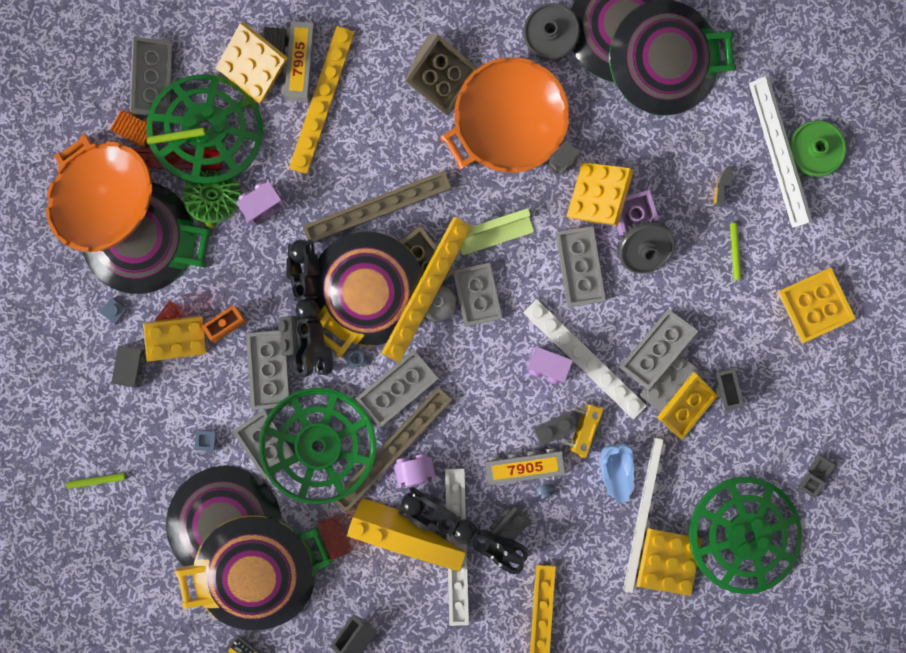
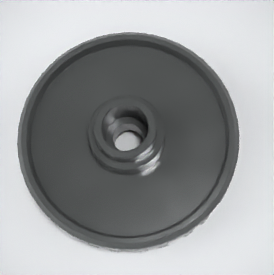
[523,3,580,62]
[616,219,675,274]

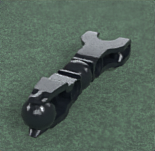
[286,239,333,377]
[398,487,529,574]

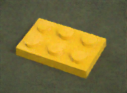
[143,315,206,362]
[657,373,717,440]

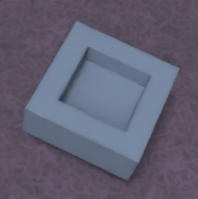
[99,298,128,324]
[194,430,217,451]

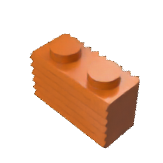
[110,109,158,148]
[202,305,247,343]

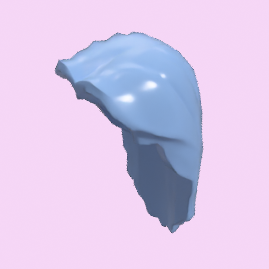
[600,443,635,504]

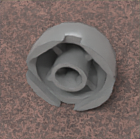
[425,284,457,322]

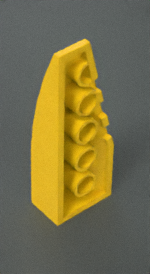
[347,498,466,572]

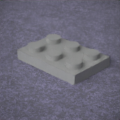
[453,263,502,327]
[639,356,705,413]
[232,410,295,479]

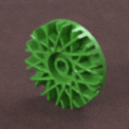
[789,120,847,178]
[183,170,241,223]

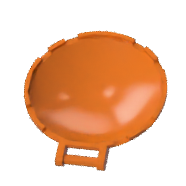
[440,57,569,173]
[46,133,152,252]

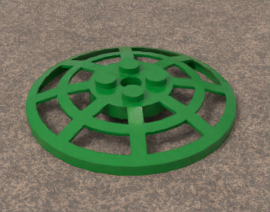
[146,74,263,185]
[259,388,376,504]
[689,477,802,594]

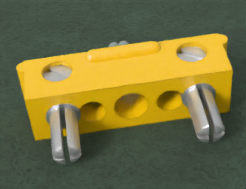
[561,404,603,458]

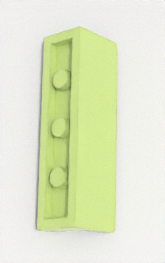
[460,208,534,255]

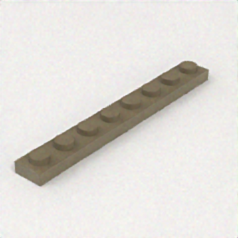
[302,171,451,243]
[335,387,452,513]

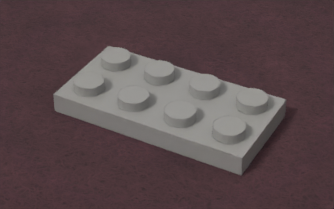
[130,36,172,115]
[555,226,606,308]
[619,309,699,392]
[246,331,291,410]
[355,350,439,428]

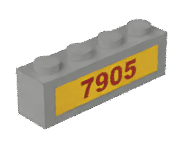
[282,21,315,102]
[485,448,565,486]

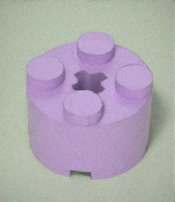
[394,454,436,489]

